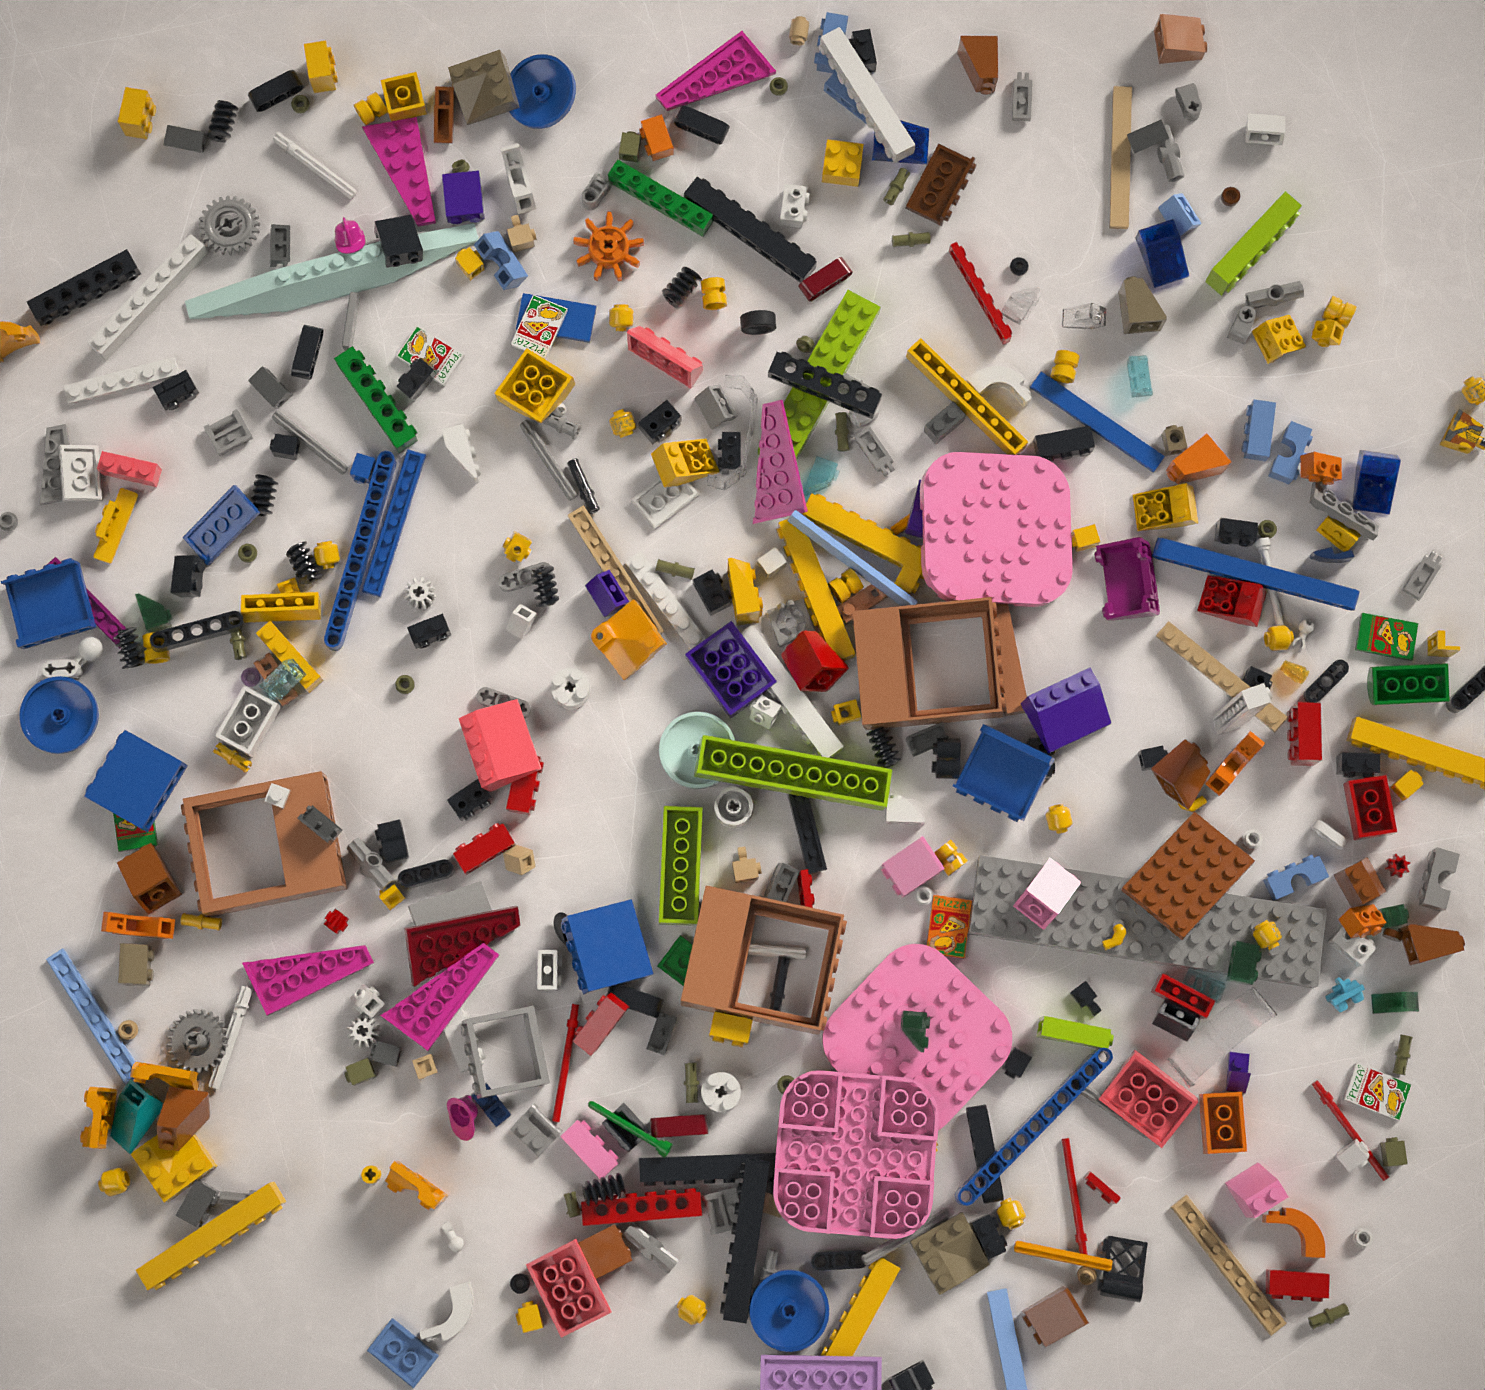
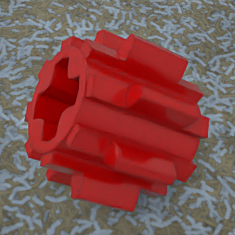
[1385,854,1411,878]
[324,909,349,934]

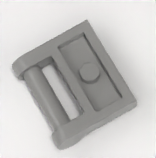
[204,409,253,456]
[510,1103,563,1157]
[701,1187,740,1235]

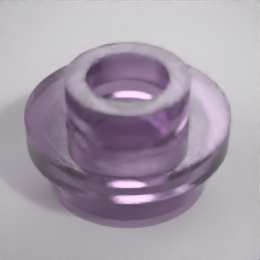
[241,668,261,687]

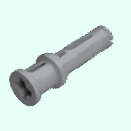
[542,414,581,440]

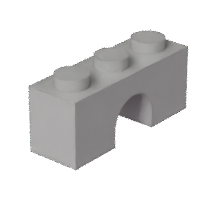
[1418,847,1460,911]

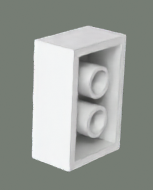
[215,686,281,758]

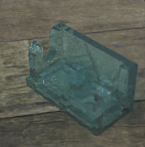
[1127,355,1153,398]
[259,659,306,700]

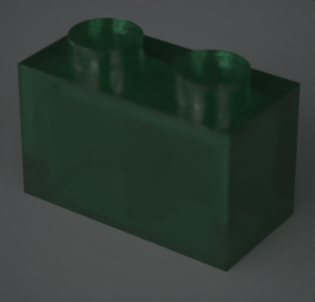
[1226,941,1262,986]

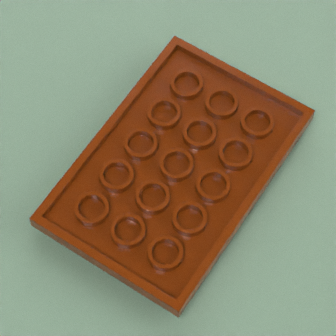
[1121,812,1255,940]

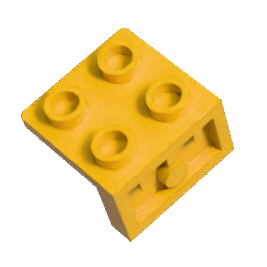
[1251,315,1306,364]

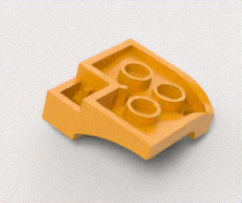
[0,321,40,362]
[591,599,667,680]
[130,1062,200,1091]
[80,1087,117,1149]
[385,1161,449,1210]

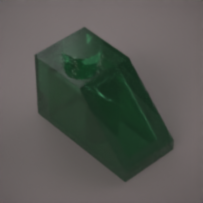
[135,593,173,633]
[1371,992,1419,1014]

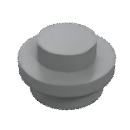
[0,512,18,531]

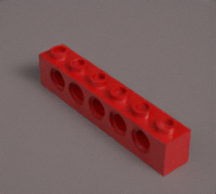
[581,1188,702,1226]

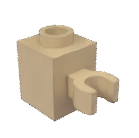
[507,215,537,253]
[732,846,762,883]

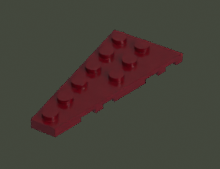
[404,906,521,987]

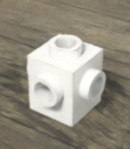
[749,695,782,729]
[350,984,385,1018]

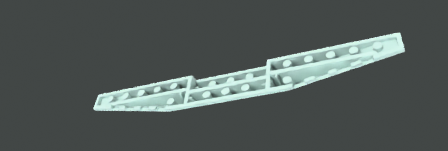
[185,223,479,319]

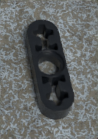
[1304,659,1349,703]

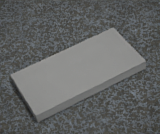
[408,881,492,926]

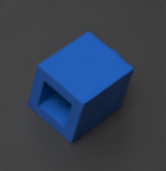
[350,453,376,484]

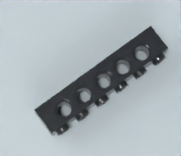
[26,249,141,326]
[768,352,882,419]

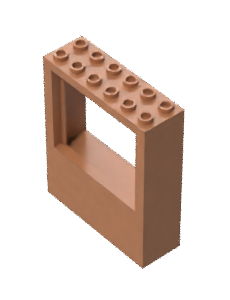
[853,597,1007,731]
[181,771,347,917]
[681,886,847,1035]

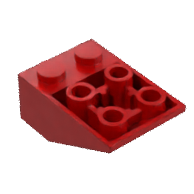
[1197,575,1267,627]

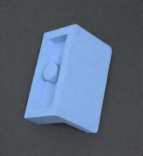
[1158,193,1202,237]

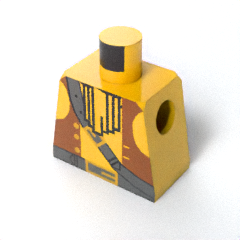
[1439,409,1485,454]

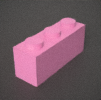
[560,1120,619,1179]

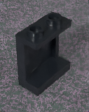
[374,215,423,268]

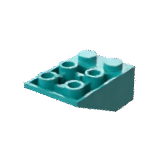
[110,1079,164,1154]

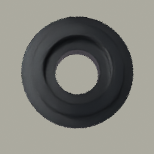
[1010,257,1029,276]
[510,1273,530,1294]

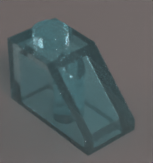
[803,456,840,496]

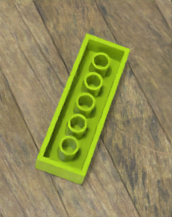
[1205,191,1302,296]
[659,806,703,926]

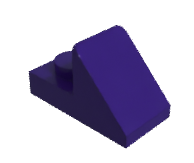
[1226,1052,1251,1093]

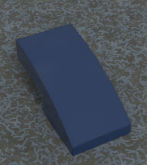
[1310,547,1354,563]
[471,1082,512,1127]

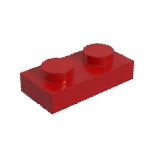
[797,869,815,908]
[1083,1172,1121,1204]

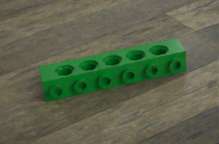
[608,159,713,237]
[334,346,418,453]

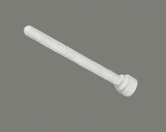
[1255,537,1284,626]

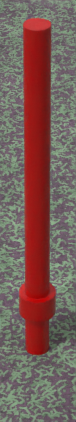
[552,1004,580,1122]
[1311,1080,1389,1181]
[1061,1138,1088,1255]

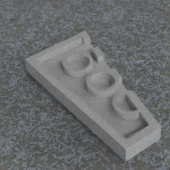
[39,424,70,505]
[1310,482,1379,541]

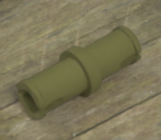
[883,168,910,205]
[892,232,930,247]
[835,412,850,452]
[655,559,695,580]
[229,620,247,660]
[1392,1034,1413,1075]
[684,1063,699,1103]
[1308,1303,1350,1330]

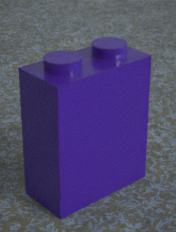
[442,170,485,224]

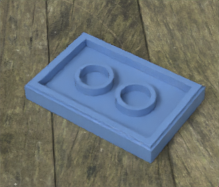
[367,1318,439,1388]

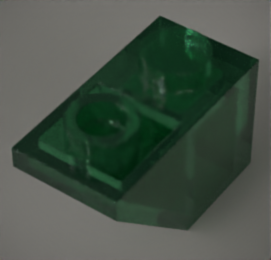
[900,1011,930,1052]

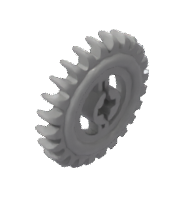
[198,196,260,256]
[166,1009,229,1074]

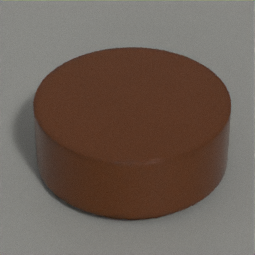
[1221,187,1240,207]
[1382,928,1403,942]

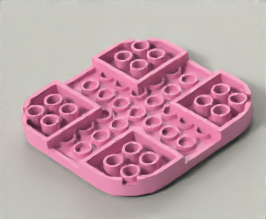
[920,452,1072,607]
[822,944,1012,1130]
[773,1070,939,1239]

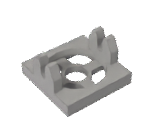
[767,598,815,647]

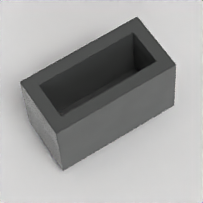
[924,401,966,444]
[175,1180,220,1227]

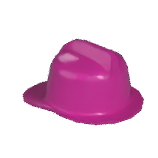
[334,217,366,254]
[447,1095,478,1141]

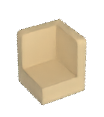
[503,845,536,875]
[412,1054,438,1080]
[763,1192,781,1218]

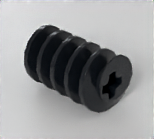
[207,100,239,143]
[662,267,702,308]
[251,474,279,516]
[286,541,322,585]
[530,565,559,607]
[113,627,145,669]
[866,727,902,768]
[581,1173,626,1207]

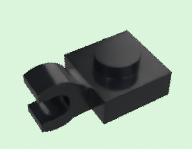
[1070,981,1102,1016]

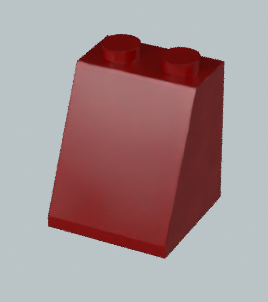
[781,630,849,692]

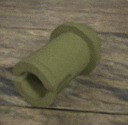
[563,1191,582,1218]

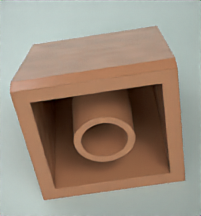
[1154,14,1207,64]

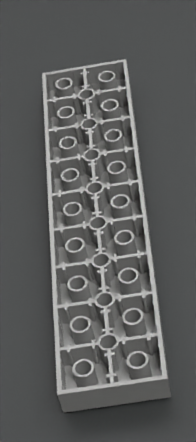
[968,855,1327,988]

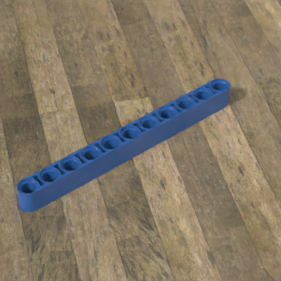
[324,451,397,651]
[1152,538,1360,611]
[955,1048,1113,1206]

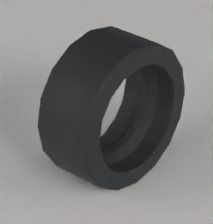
[740,310,777,335]

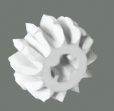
[403,577,436,610]
[347,1015,380,1048]

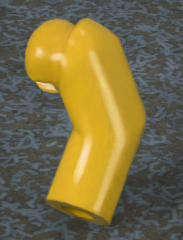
[1178,795,1207,812]
[1102,924,1126,950]

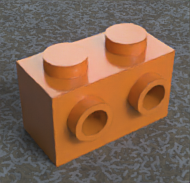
[639,114,674,161]
[1300,452,1342,485]
[1338,904,1386,938]

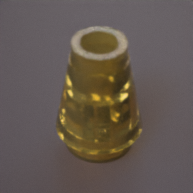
[1280,660,1310,685]

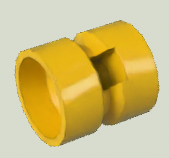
[353,91,388,126]
[701,277,727,310]
[1322,296,1357,328]
[1050,350,1080,384]
[828,568,864,603]
[142,632,170,664]
[934,840,968,876]

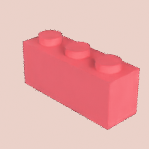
[97,451,162,487]

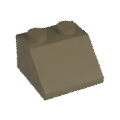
[118,943,154,986]

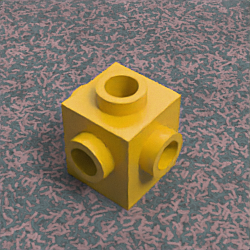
[1311,319,1345,347]
[502,531,532,562]

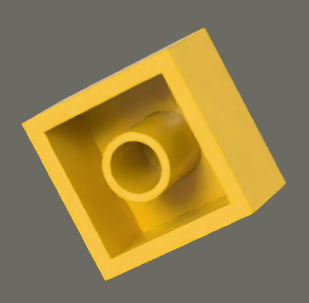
[304,40,338,93]
[380,72,427,121]
[118,87,156,139]
[822,139,864,187]
[709,1012,753,1048]

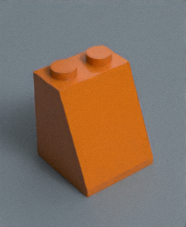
[1166,433,1231,484]

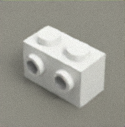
[1245,113,1285,145]
[780,184,810,228]
[1328,925,1376,967]
[537,950,562,991]

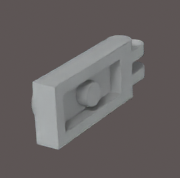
[1012,72,1032,121]
[854,426,895,476]
[1403,550,1443,601]

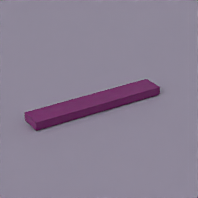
[48,557,126,650]

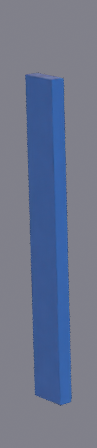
[1030,371,1165,473]
[362,449,426,598]

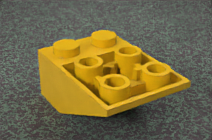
[651,439,719,487]
[1132,483,1198,531]

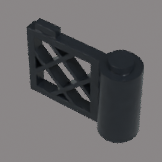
[1097,1236,1148,1303]

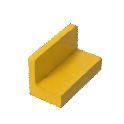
[1316,515,1361,552]
[1427,630,1460,657]

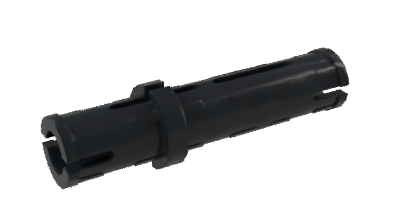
[567,458,600,514]
[769,956,791,1012]

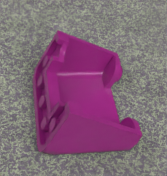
[1094,537,1160,621]

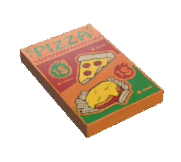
[927,895,972,959]

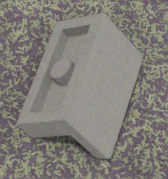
[695,384,737,429]

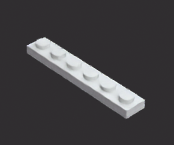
[64,357,179,405]
[625,551,706,650]

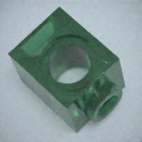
[1378,904,1409,929]

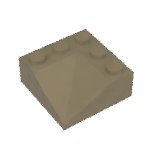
[448,49,520,125]
[909,1212,990,1295]

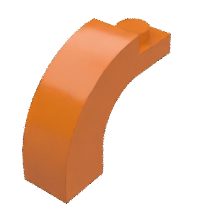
[1205,731,1265,796]
[101,912,175,939]
[1262,1207,1325,1258]

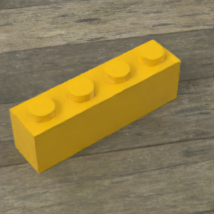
[241,592,321,623]
[256,621,324,693]

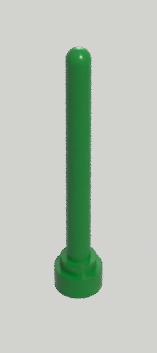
[588,1101,673,1158]

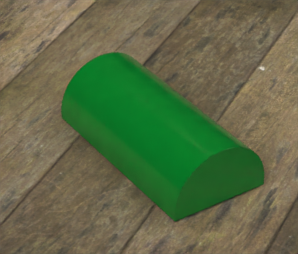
[1367,663,1450,705]

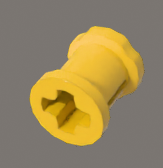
[361,1165,381,1184]

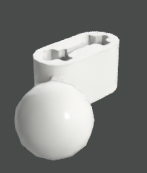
[42,637,103,679]

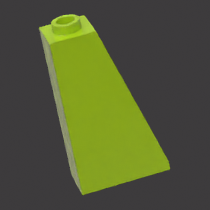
[1036,1016,1114,1048]

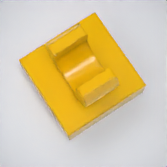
[277,577,301,593]
[379,885,406,910]

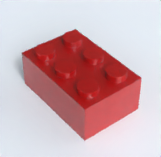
[1287,702,1322,766]
[1343,775,1397,841]

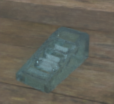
[1183,969,1226,1004]

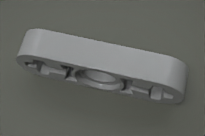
[499,562,553,592]
[477,687,531,718]

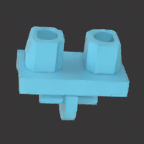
[1325,977,1365,1012]

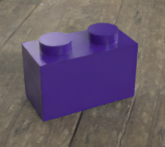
[585,570,629,618]

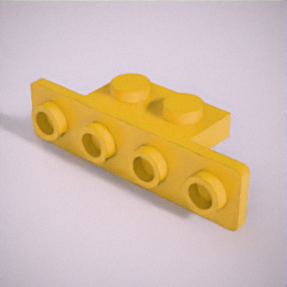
[93,488,138,564]

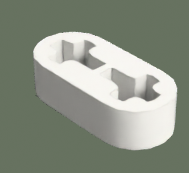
[1312,820,1348,849]

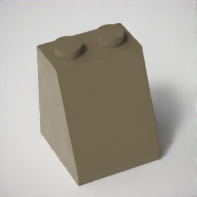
[1118,276,1167,334]

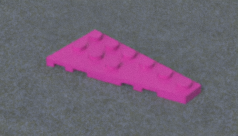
[655,31,776,111]
[362,117,436,227]
[753,400,808,524]
[380,943,500,1051]
[242,945,374,1016]

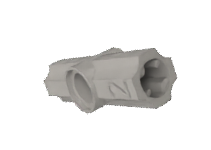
[1157,124,1185,182]
[1245,281,1304,309]
[346,838,396,891]
[623,1222,679,1274]

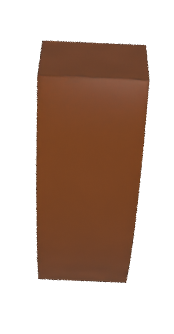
[434,86,455,143]

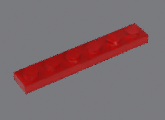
[949,242,1012,345]

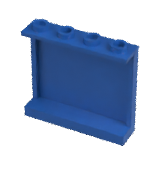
[1,558,96,649]
[953,724,1055,823]
[84,730,188,832]
[561,899,653,995]

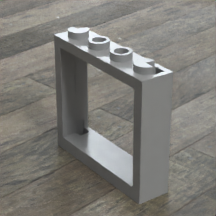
[461,1005,550,1099]

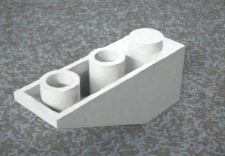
[442,424,481,483]

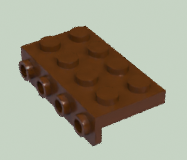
[905,143,977,226]

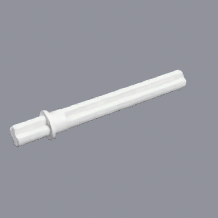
[273,132,357,199]
[748,944,807,959]
[208,986,253,1090]

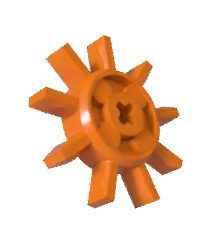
[573,211,644,282]

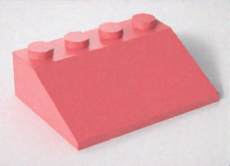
[627,326,703,389]
[458,699,541,792]
[1099,1050,1198,1148]
[526,1239,612,1338]

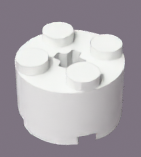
[551,668,590,710]
[714,787,753,828]
[701,1072,741,1112]

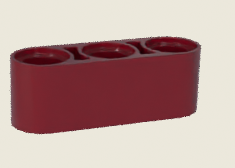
[798,257,853,302]
[650,1114,708,1138]

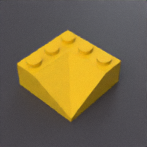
[494,348,576,423]
[727,558,763,626]
[131,1134,218,1203]

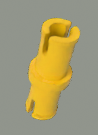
[213,742,252,773]
[180,913,222,931]

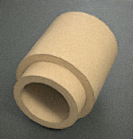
[789,16,809,46]

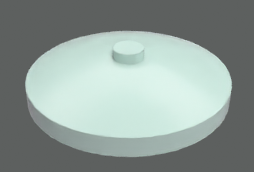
[659,712,735,789]

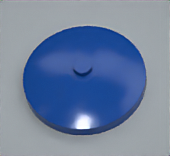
[509,54,576,129]
[19,676,99,754]
[749,1269,829,1352]

